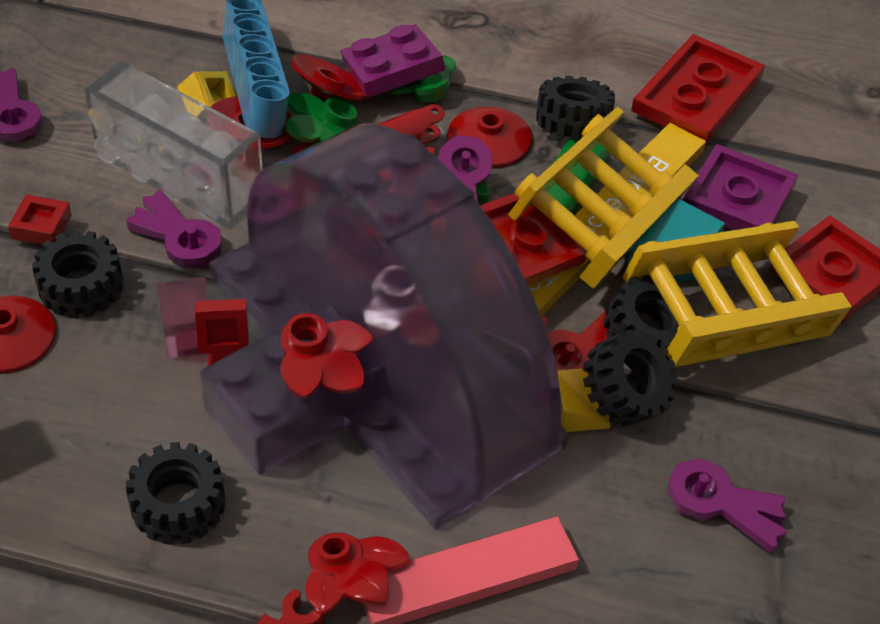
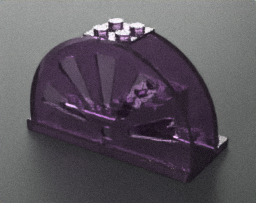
[200,123,569,530]

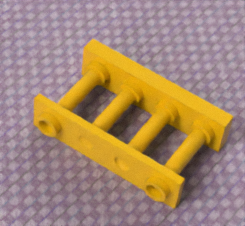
[508,106,699,289]
[623,221,852,367]

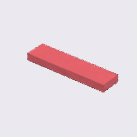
[361,516,579,624]

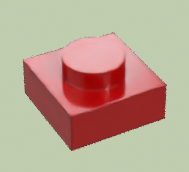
[8,194,72,245]

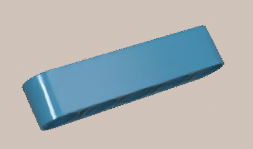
[222,0,289,138]

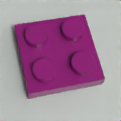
[340,24,446,98]
[683,144,799,230]

